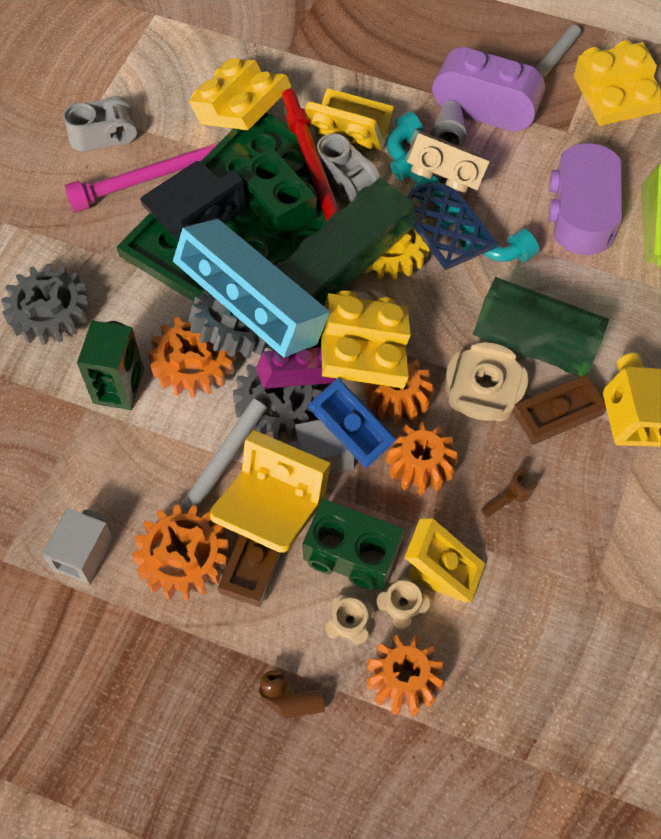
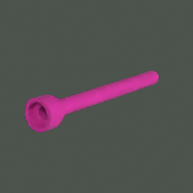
[64,142,219,213]

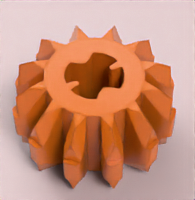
[364,359,434,426]
[386,421,458,496]
[367,635,445,716]

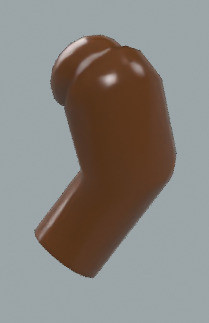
[259,670,325,718]

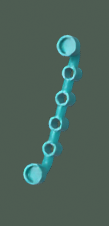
[387,111,539,262]

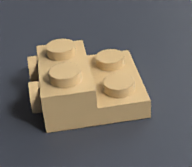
[406,129,490,193]

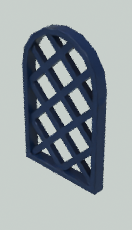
[405,182,498,271]

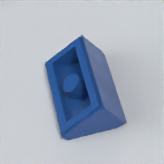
[307,377,397,469]

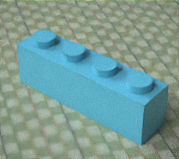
[173,219,330,358]

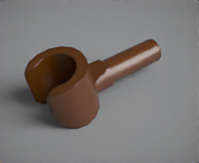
[481,469,538,518]

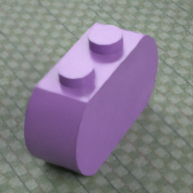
[432,47,545,132]
[548,143,622,255]

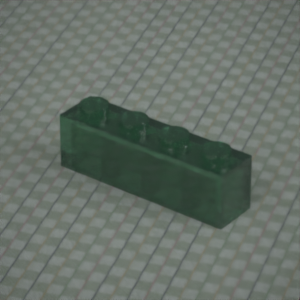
[275,177,416,306]

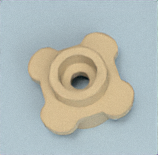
[377,577,430,629]
[325,596,375,645]

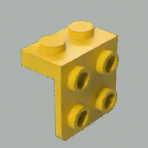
[305,88,395,152]
[210,430,331,552]

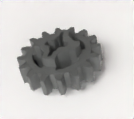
[1,264,90,345]
[188,290,271,358]
[233,364,322,440]

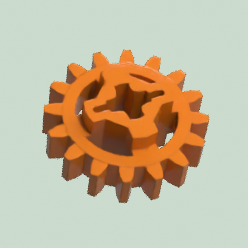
[148,316,237,398]
[132,504,230,601]

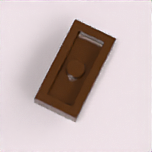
[513,375,606,445]
[218,535,282,608]

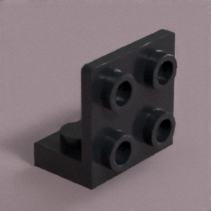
[140,161,246,241]

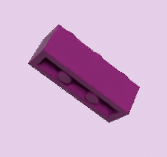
[255,348,335,389]

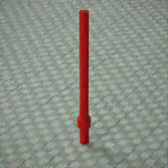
[282,88,359,273]

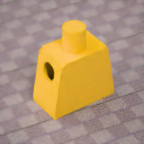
[603,353,661,447]

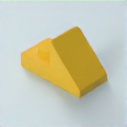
[404,518,485,603]

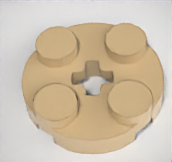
[445,342,528,421]

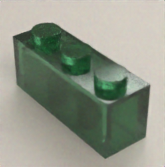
[473,276,609,376]

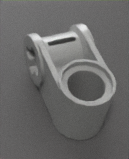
[63,96,137,152]
[317,133,381,205]

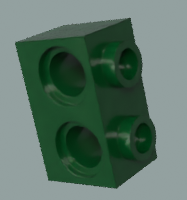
[234,147,318,241]
[77,320,144,410]
[302,498,405,591]

